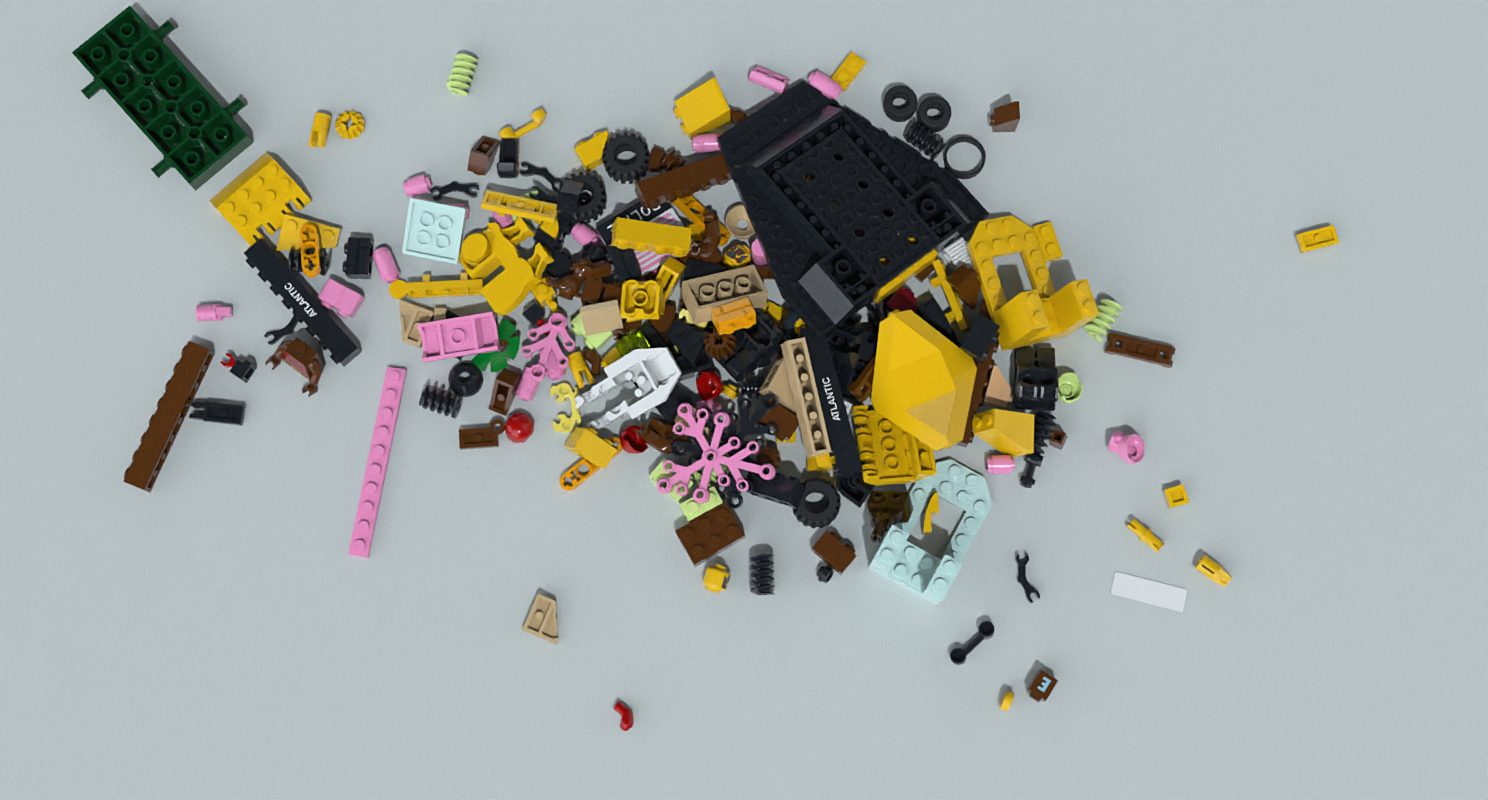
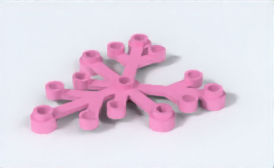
[657,403,776,504]

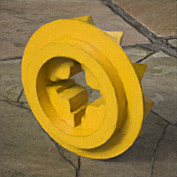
[335,110,365,139]

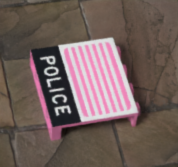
[596,201,695,281]

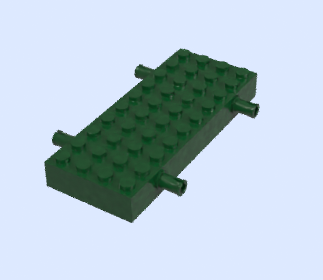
[72,6,253,191]

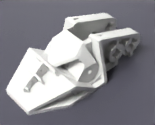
[574,347,682,432]

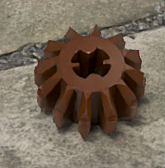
[704,328,737,361]

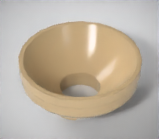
[725,205,755,239]

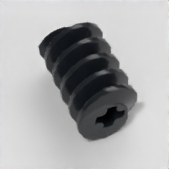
[904,120,946,160]
[288,247,331,276]
[742,375,765,399]
[419,385,463,419]
[1034,410,1057,454]
[750,554,775,595]

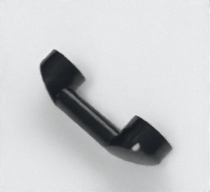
[950,621,995,665]

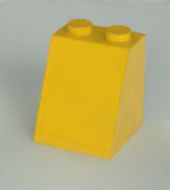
[673,77,731,140]
[972,409,1034,458]

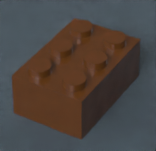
[675,502,745,567]

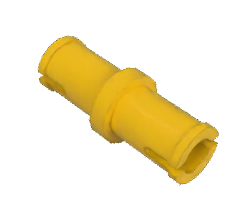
[1127,518,1165,553]

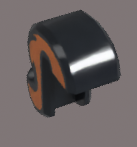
[497,138,520,179]

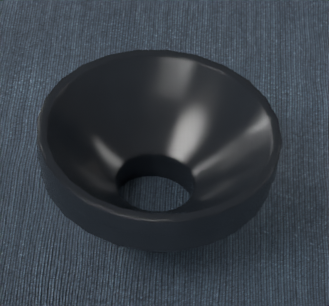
[448,362,483,397]

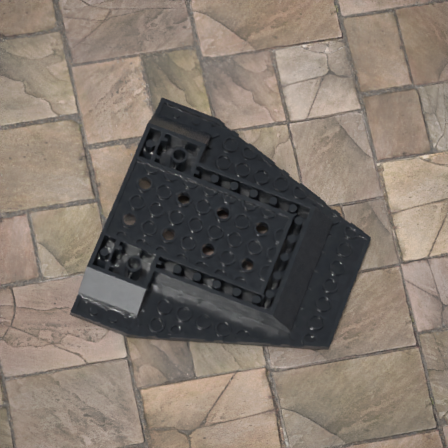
[716,81,989,340]

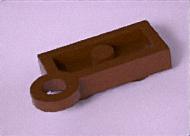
[459,419,505,450]

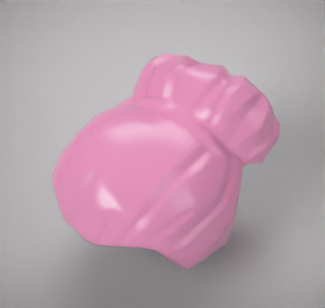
[1108,431,1144,464]

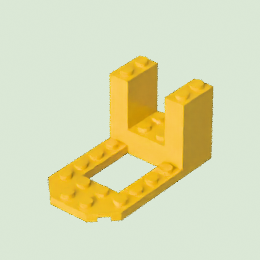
[966,215,1100,351]

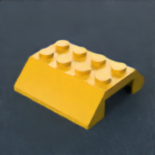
[209,152,312,246]
[852,405,937,486]

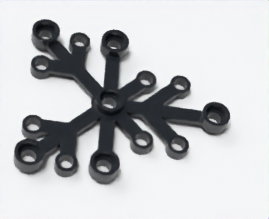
[671,394,779,509]

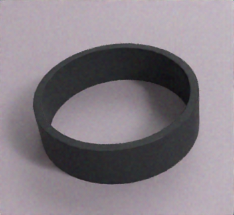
[944,137,986,179]

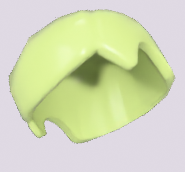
[1057,372,1083,404]

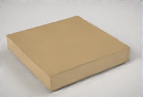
[579,300,623,336]

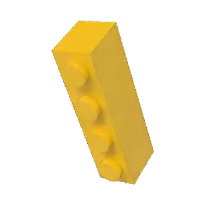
[611,217,691,257]

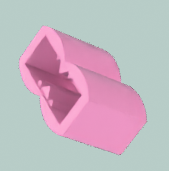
[317,279,364,318]

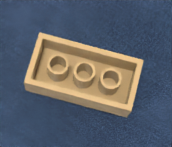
[681,265,768,325]

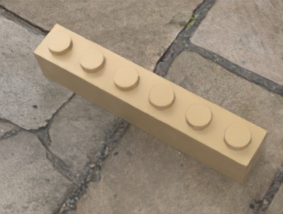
[781,337,831,459]

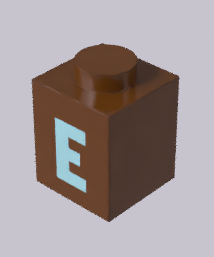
[1026,670,1058,702]

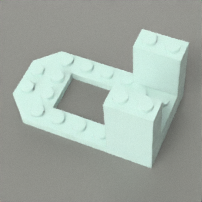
[869,459,993,606]

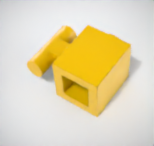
[530,277,559,314]

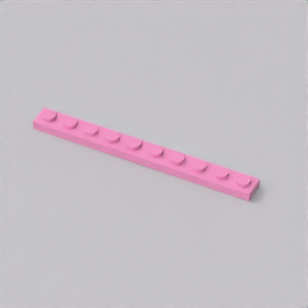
[348,367,407,558]

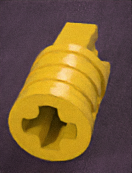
[1195,554,1232,587]

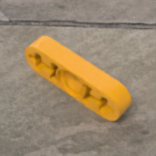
[300,224,321,278]

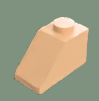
[983,365,1013,410]

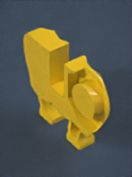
[459,216,555,316]

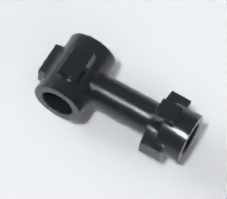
[1020,451,1043,488]

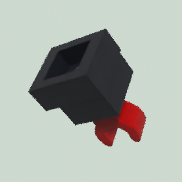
[522,303,550,335]
[220,353,257,383]

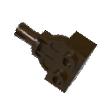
[867,490,913,543]

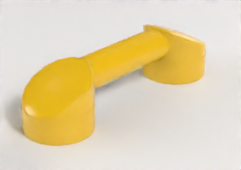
[498,108,547,139]

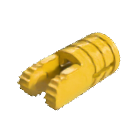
[309,113,332,148]
[567,351,595,389]

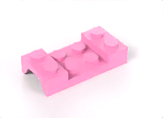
[417,312,501,363]

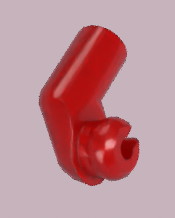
[613,701,634,731]

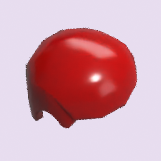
[696,370,723,401]
[505,412,534,443]
[620,425,649,454]

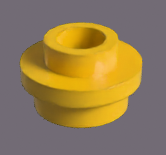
[722,383,740,400]

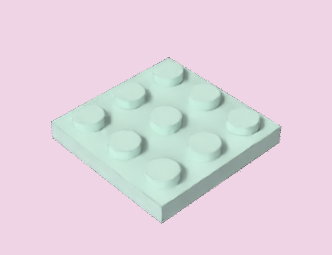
[402,197,467,264]

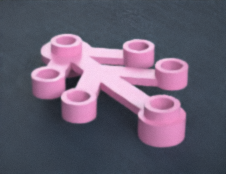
[521,313,576,381]

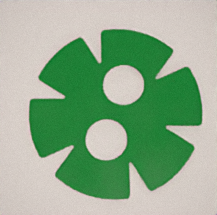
[471,318,520,372]

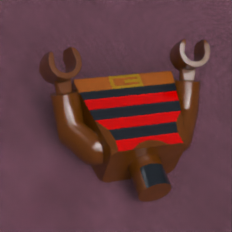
[265,338,323,397]

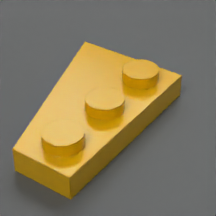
[276,214,341,251]

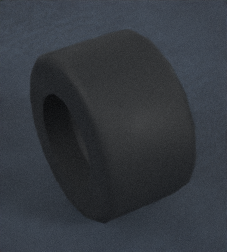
[883,85,917,122]
[917,96,951,133]

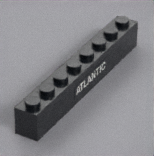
[244,239,361,367]
[797,327,863,480]

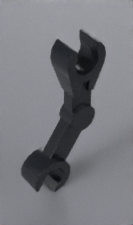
[519,163,563,193]
[430,182,480,201]
[529,186,569,224]
[264,310,299,345]
[1015,554,1040,603]

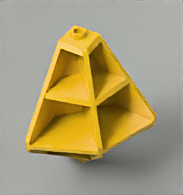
[871,310,977,451]

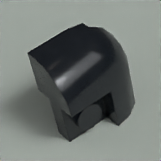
[836,461,875,508]

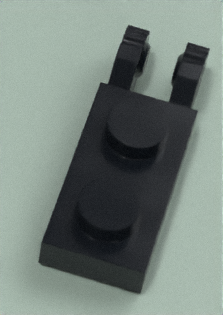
[189,402,245,426]

